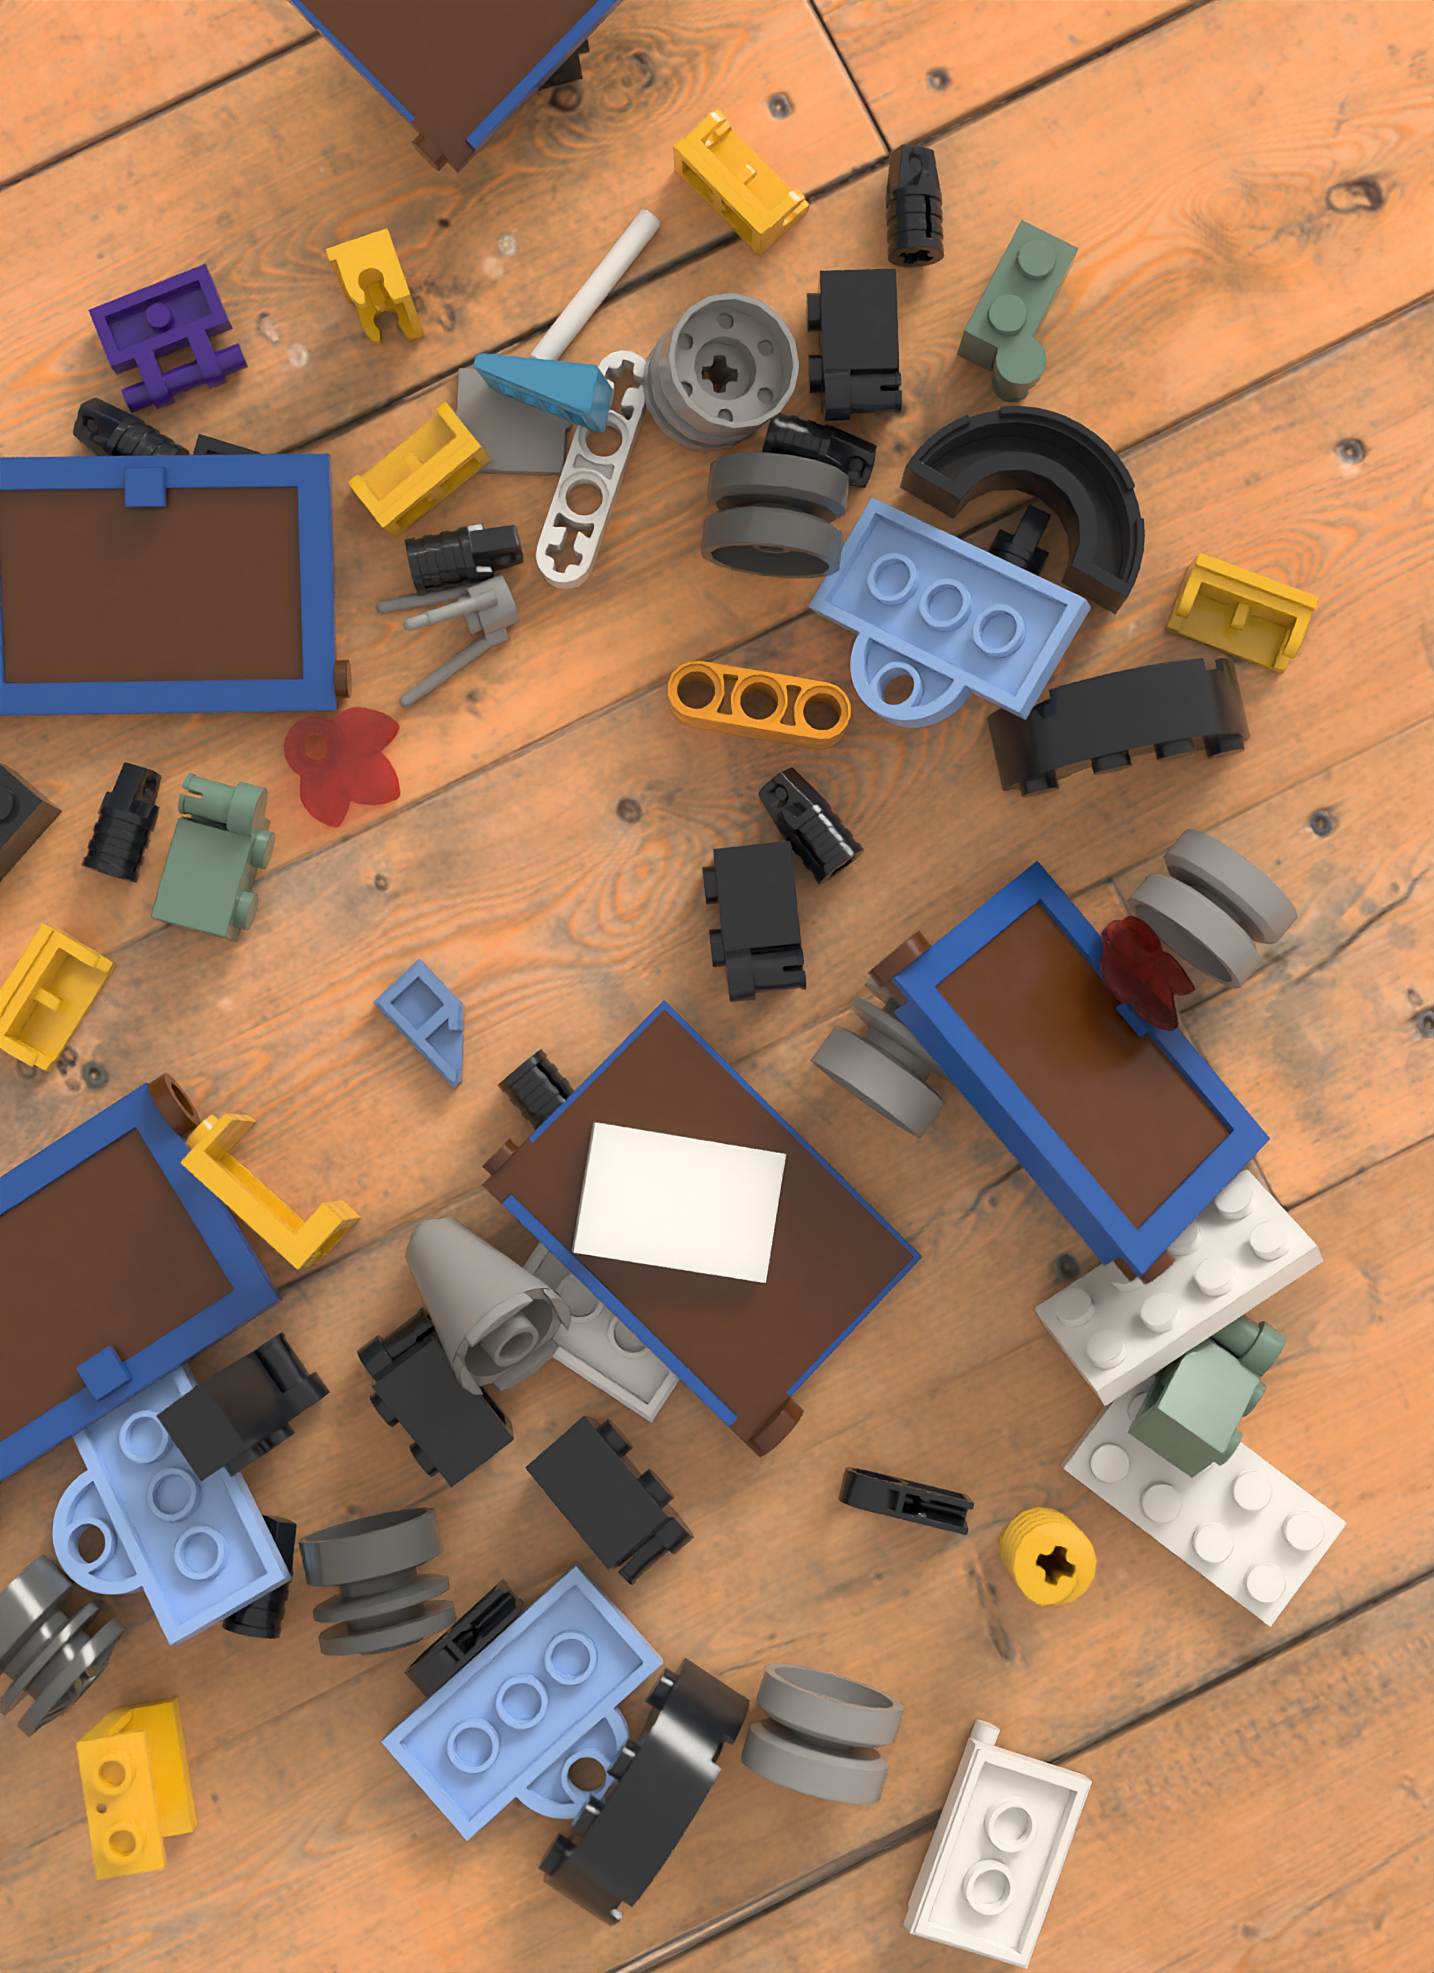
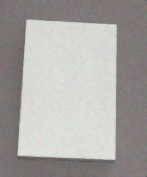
[571,1122,786,1283]
[523,1242,680,1423]
[903,1738,1092,1969]

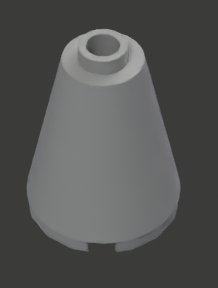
[405,1218,571,1395]

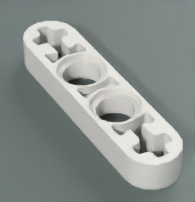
[536,350,647,590]

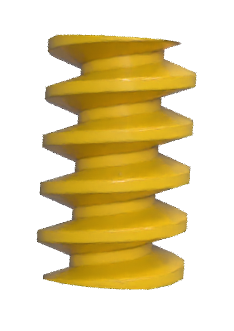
[998,1506,1097,1607]

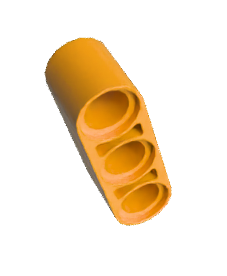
[668,661,851,749]

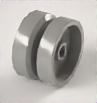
[1127,828,1298,989]
[741,1663,904,1804]

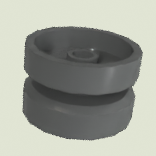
[701,452,849,578]

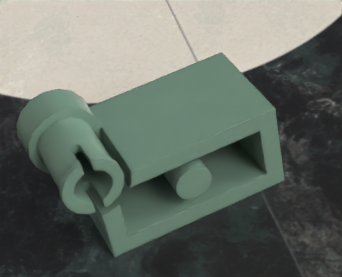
[957,220,1078,402]
[151,773,275,942]
[1128,1314,1286,1478]

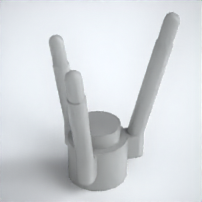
[376,575,520,708]

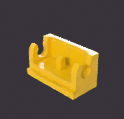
[673,109,809,257]
[326,228,425,345]
[347,401,492,539]
[1164,552,1320,674]
[0,923,117,1072]

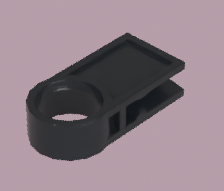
[838,1467,974,1535]
[404,1579,524,1698]

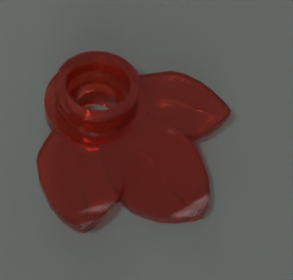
[283,707,400,828]
[1100,916,1195,1031]

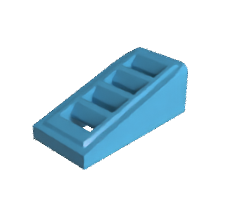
[474,353,613,433]

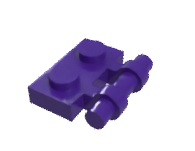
[88,264,248,413]

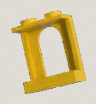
[180,1113,361,1270]
[76,1696,198,1880]

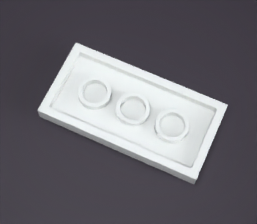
[1034,1168,1324,1406]
[1060,1375,1347,1627]

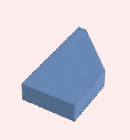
[373,959,465,1088]

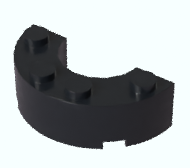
[900,406,1145,614]
[987,658,1250,797]
[538,1658,750,1926]

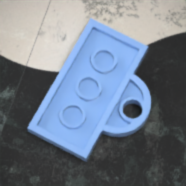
[808,497,1091,728]
[52,1363,292,1645]
[381,1562,663,1841]

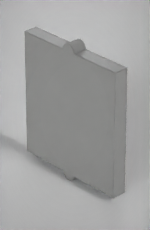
[455,368,573,476]

